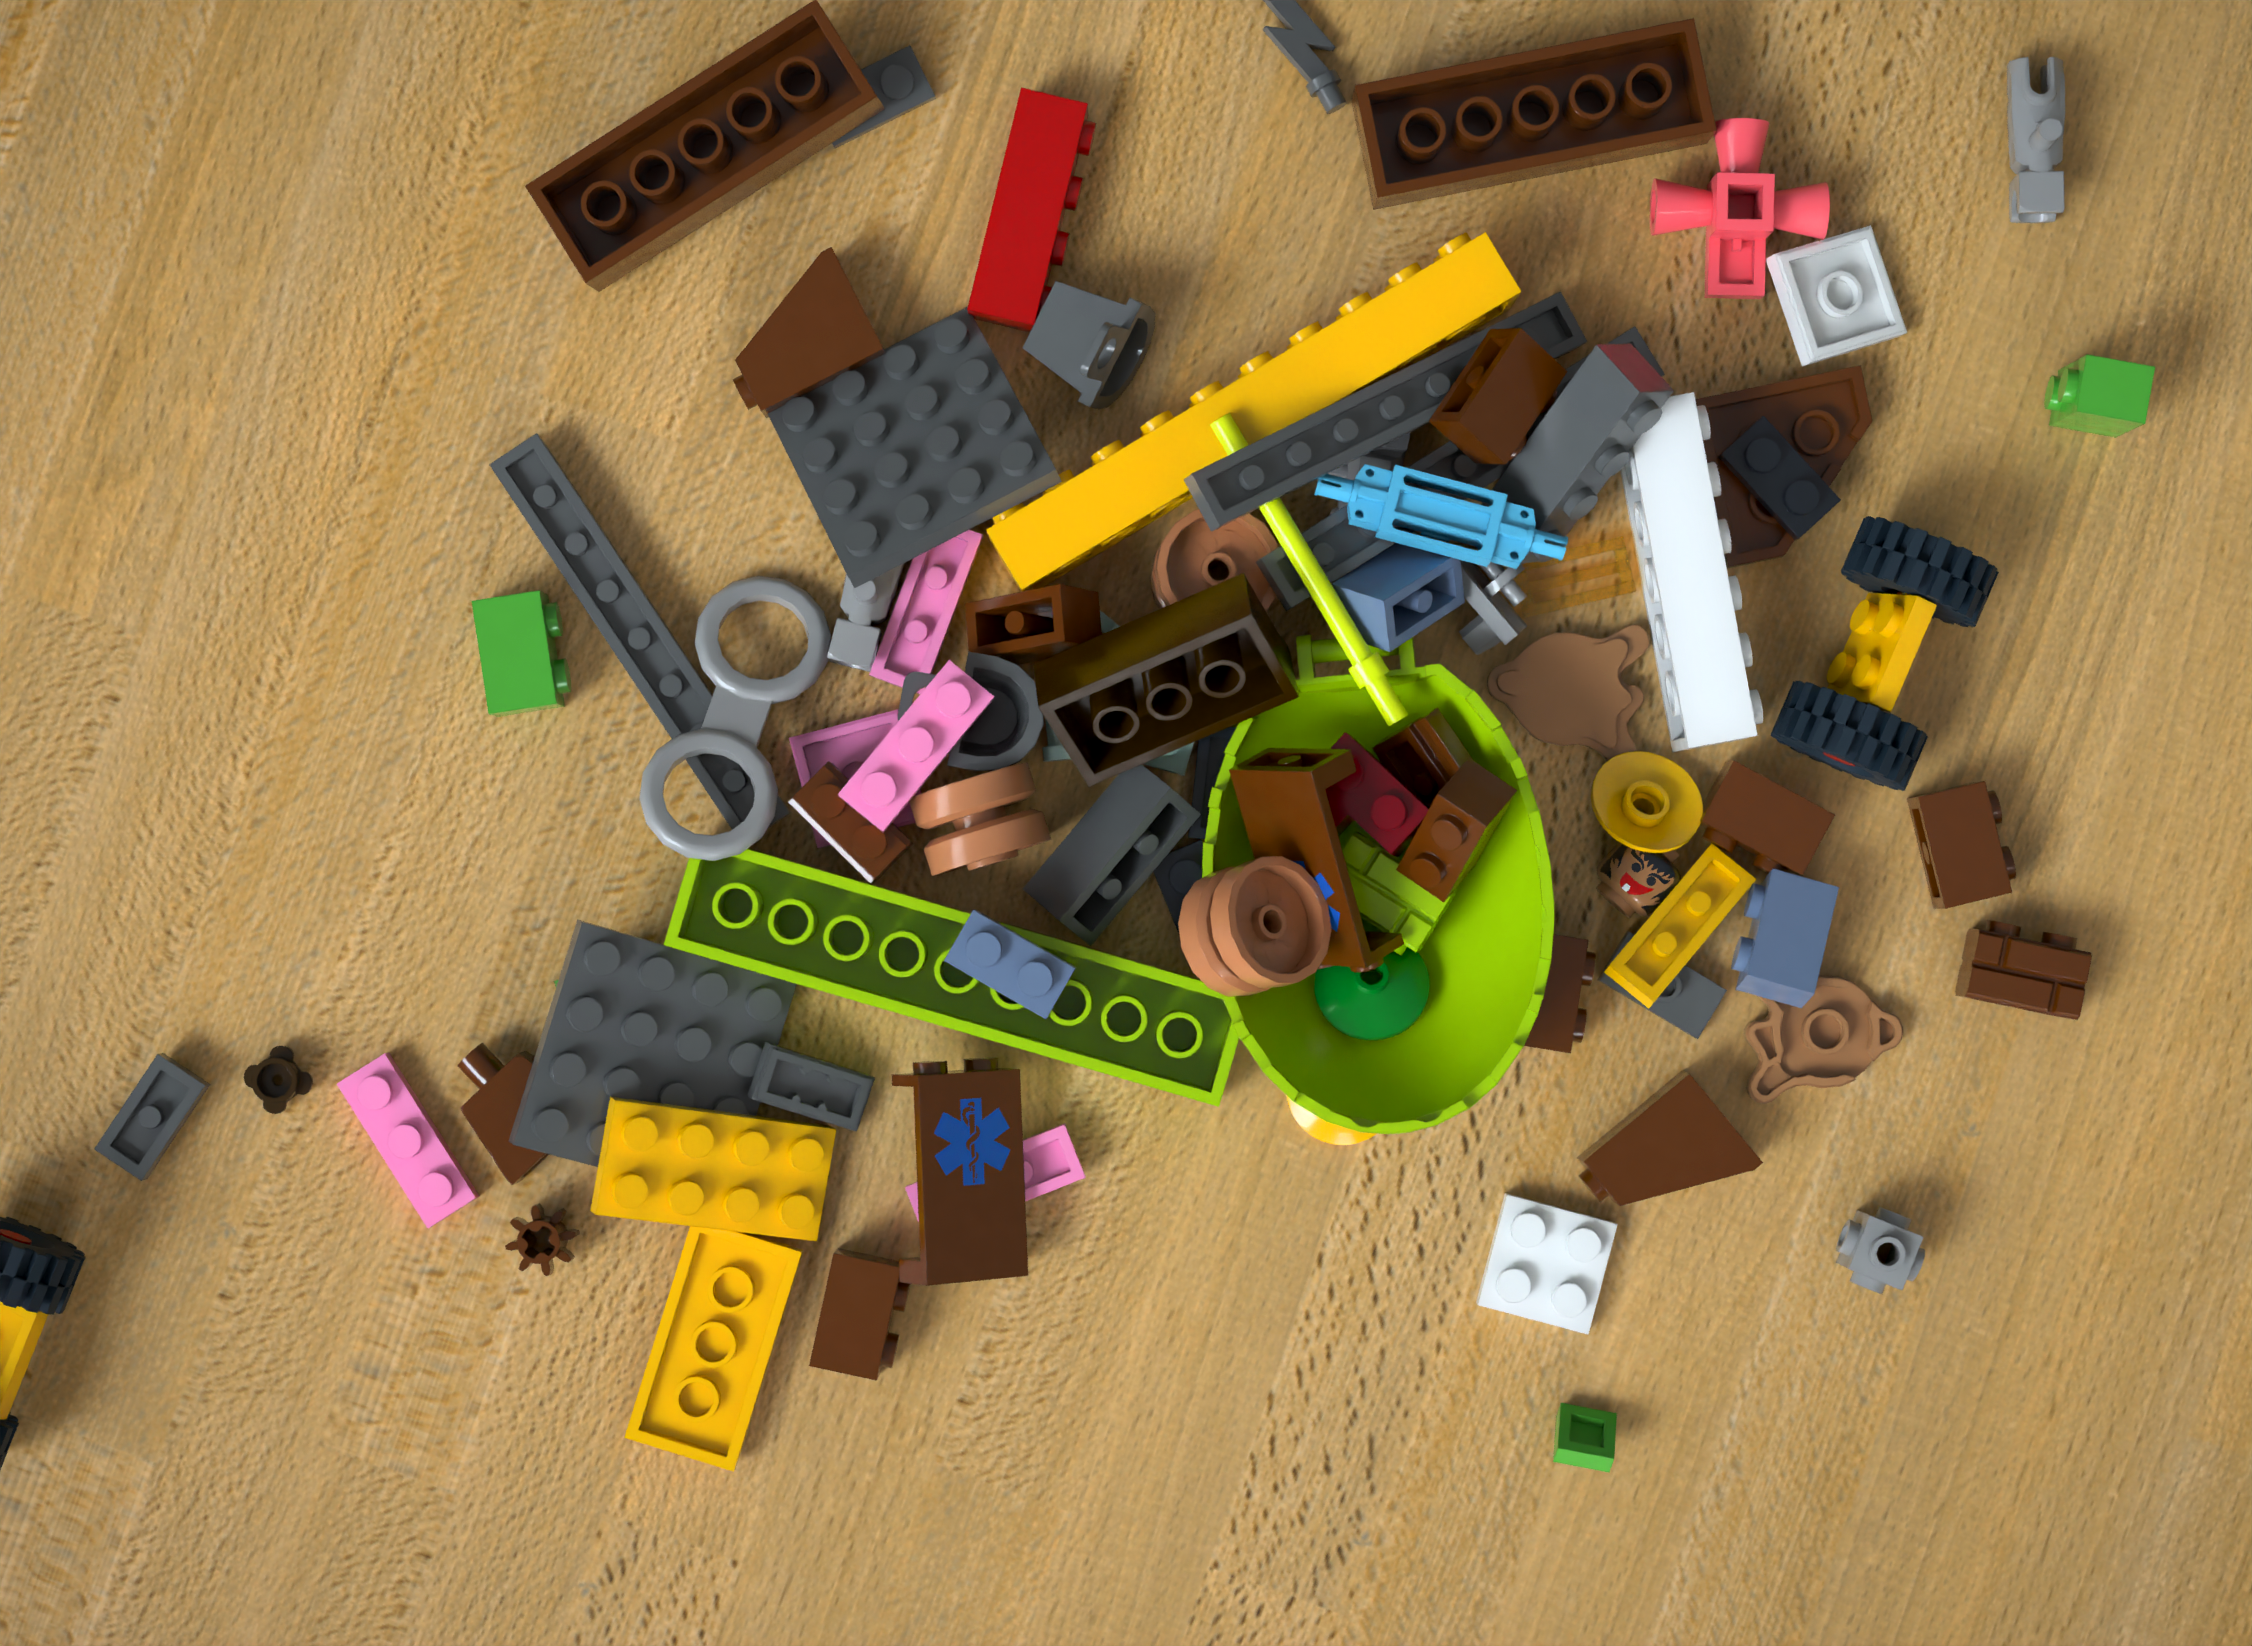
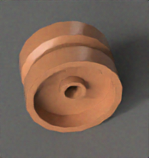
[1150,509,1279,611]
[909,762,1052,876]
[1178,856,1331,997]

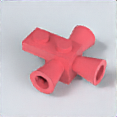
[1650,118,1830,299]

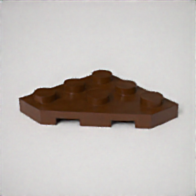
[1695,365,1873,568]

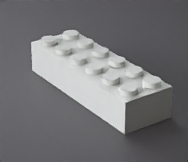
[1620,392,1763,752]

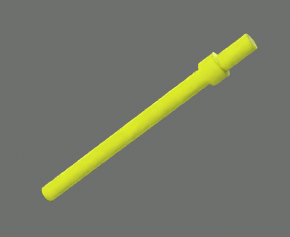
[1210,413,1409,727]

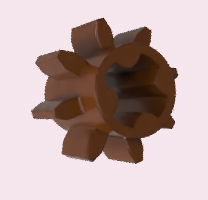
[505,1203,580,1276]

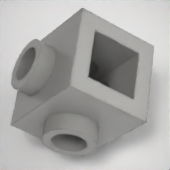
[1836,1207,1925,1294]

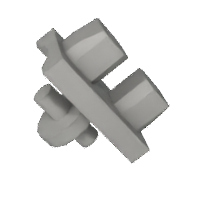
[1459,560,1527,655]

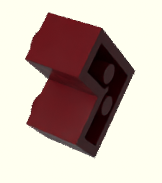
[1325,732,1430,857]

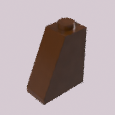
[733,247,886,418]
[1577,1071,1763,1206]

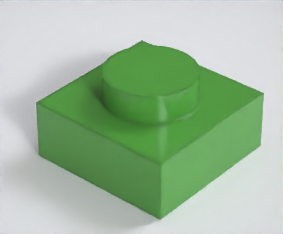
[1553,1403,1617,1472]

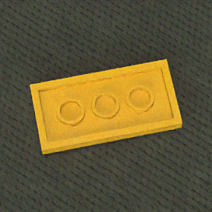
[590,1097,837,1241]
[624,1226,804,1472]

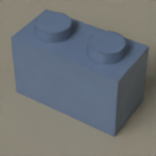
[1331,543,1465,652]
[1731,868,1839,1008]
[944,909,1076,1019]

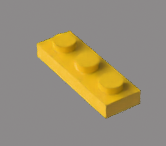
[1604,843,1756,1009]

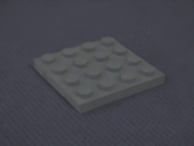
[768,307,1062,588]
[509,919,797,1167]

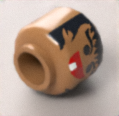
[1596,842,1681,919]

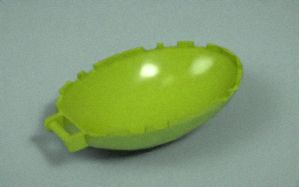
[1202,634,1554,1134]

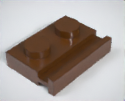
[1372,707,1474,807]

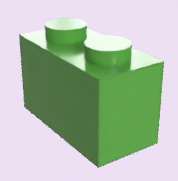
[2044,354,2155,438]
[471,590,571,717]

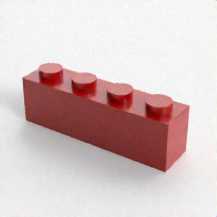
[967,87,1097,332]

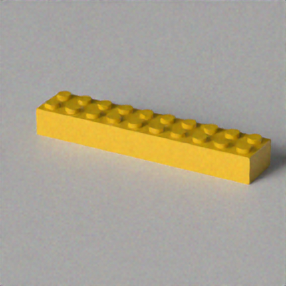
[986,232,1521,592]

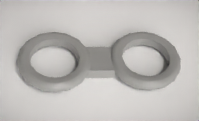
[639,576,831,861]

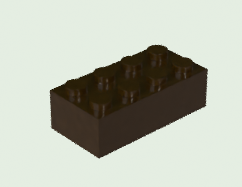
[1033,573,1299,787]

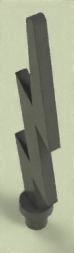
[1263,0,1347,114]

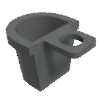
[1023,281,1155,410]
[898,651,1044,771]

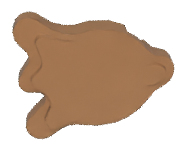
[1487,625,1649,761]
[1744,975,1903,1104]

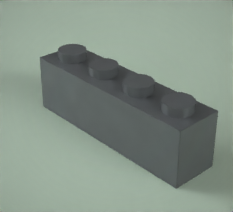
[1481,343,1674,564]

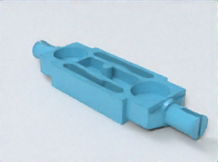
[1314,464,1568,569]

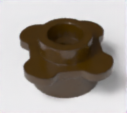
[244,1046,313,1114]

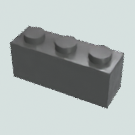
[1023,764,1201,946]

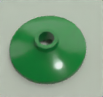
[1314,931,1430,1040]

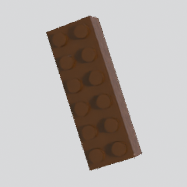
[525,0,885,292]
[1351,18,1717,210]

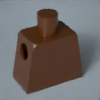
[457,1043,549,1185]

